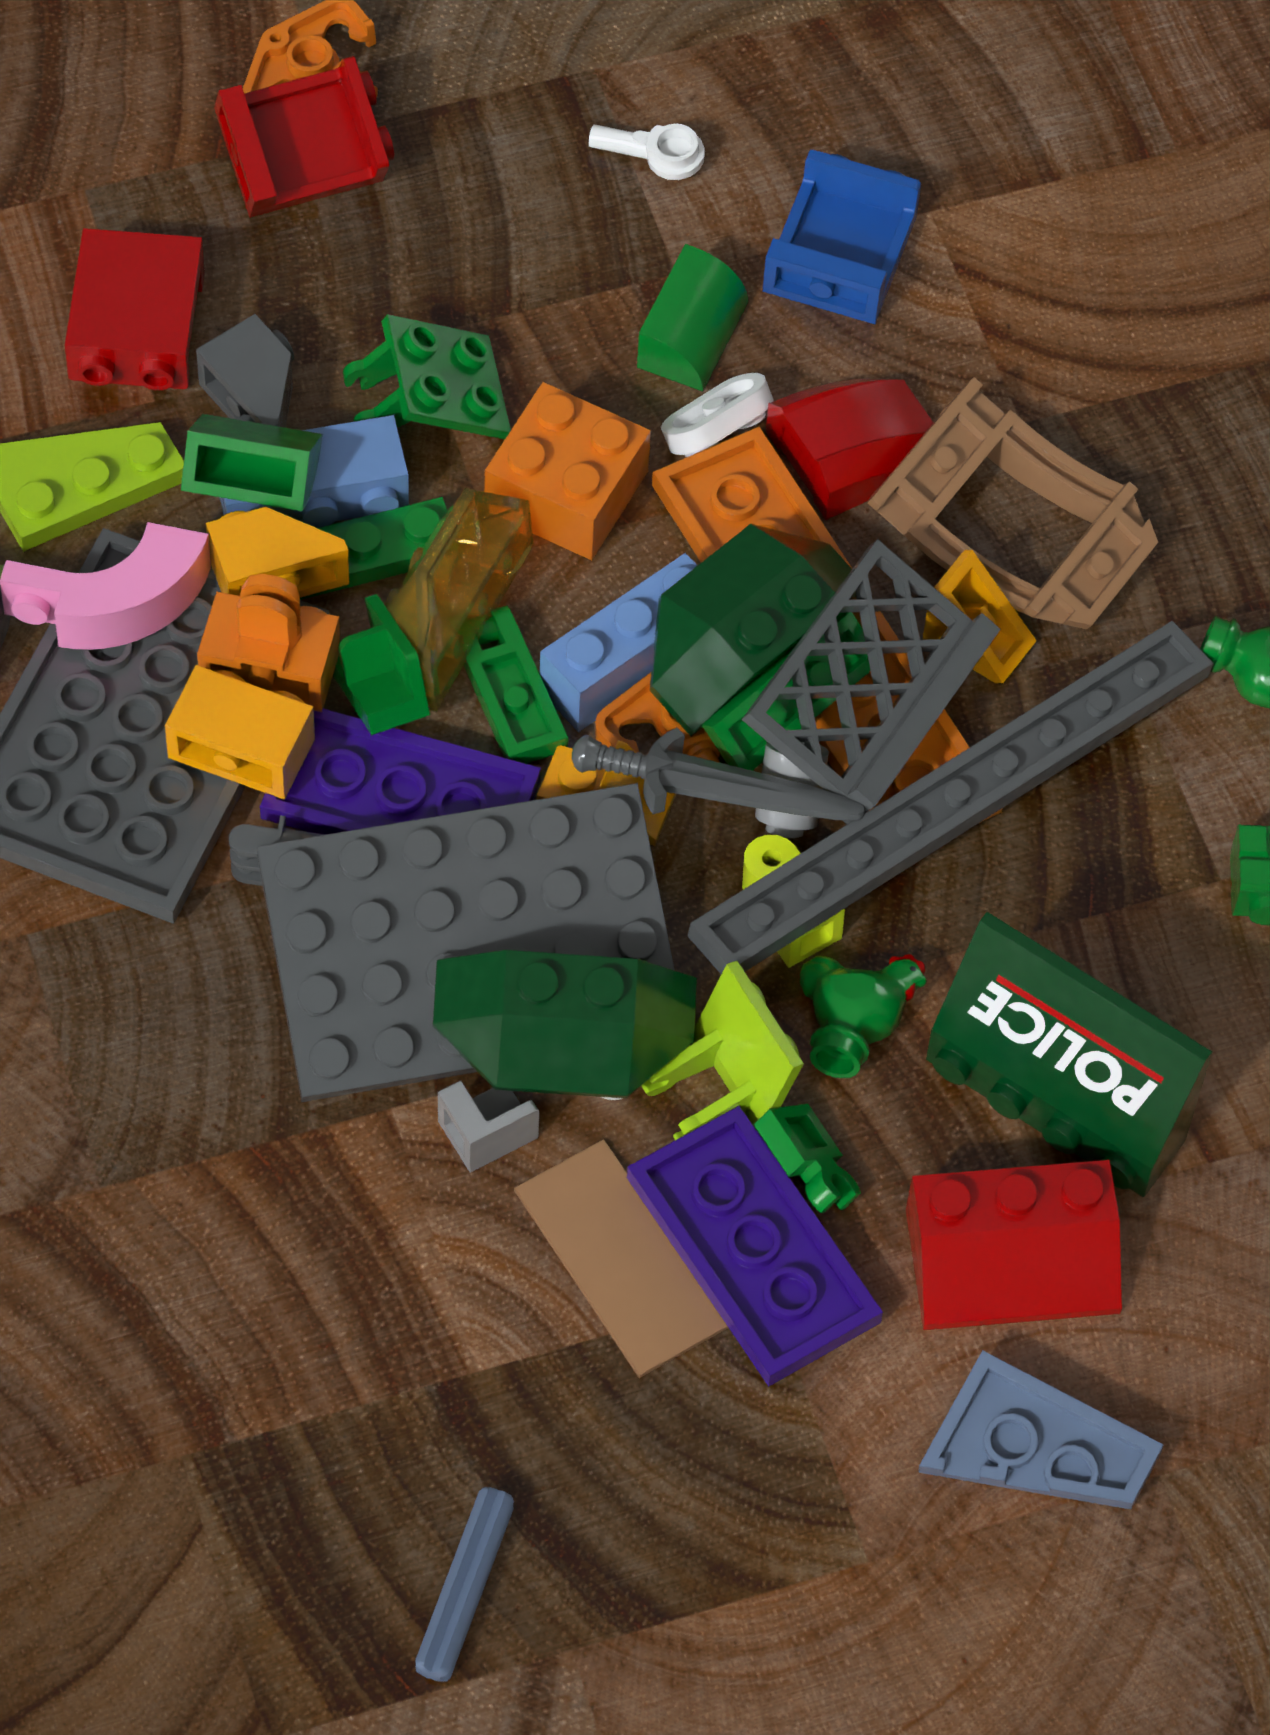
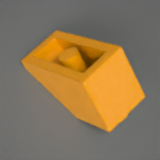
[206,507,349,598]

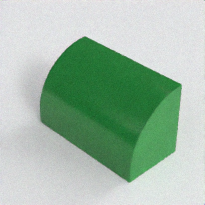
[637,244,748,392]
[181,414,323,511]

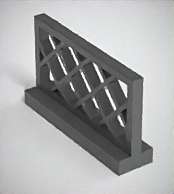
[742,539,1000,824]

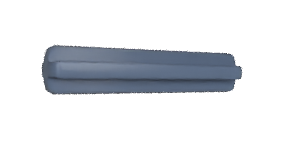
[415,1487,514,1682]

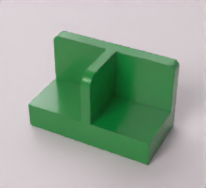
[333,594,430,735]

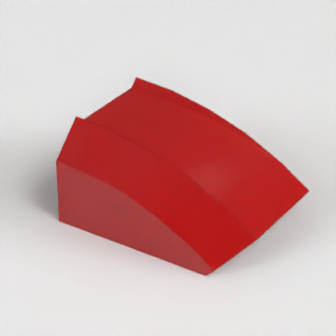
[766,379,934,520]

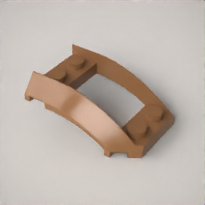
[867,377,1158,629]

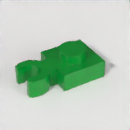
[754,1104,861,1213]

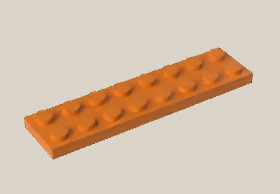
[652,426,1003,822]

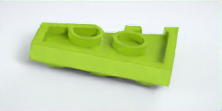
[0,422,184,552]

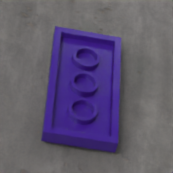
[260,709,541,835]
[627,1106,883,1387]

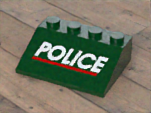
[926,912,1212,1197]

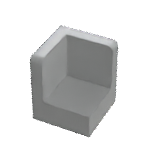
[438,1081,539,1173]

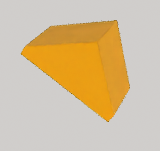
[922,550,1037,683]

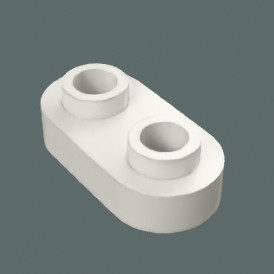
[661,373,773,457]

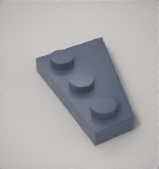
[919,1350,1163,1510]

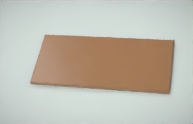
[514,1139,728,1378]

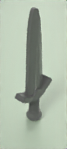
[572,727,864,820]

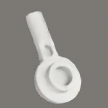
[589,124,705,180]

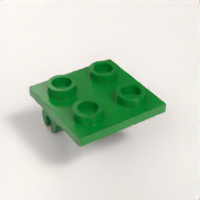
[342,314,511,439]

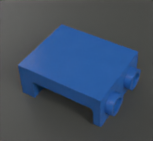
[763,150,921,324]

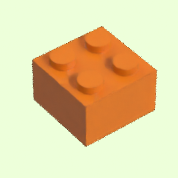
[484,382,651,561]

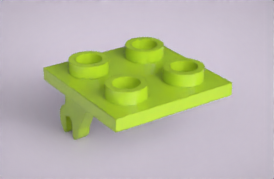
[642,961,804,1140]

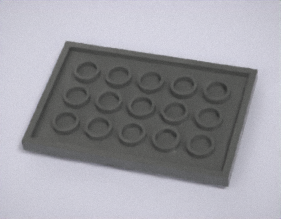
[0,528,330,924]
[257,783,675,1102]

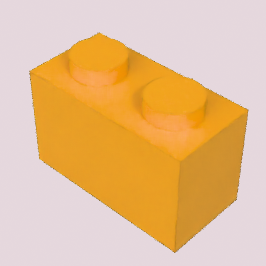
[165,665,315,800]

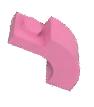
[0,522,211,650]

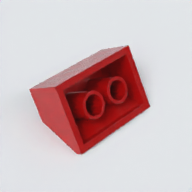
[906,1160,1122,1330]

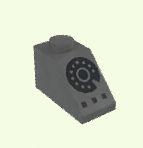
[196,314,295,427]

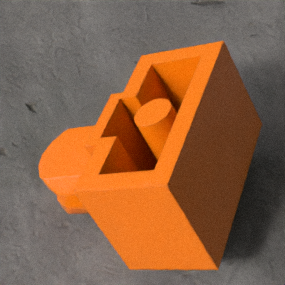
[197,574,340,712]

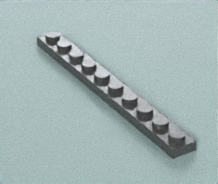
[688,621,1213,974]

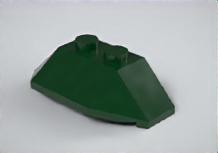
[650,524,857,737]
[432,950,697,1099]

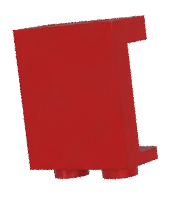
[214,56,394,218]
[64,228,205,390]

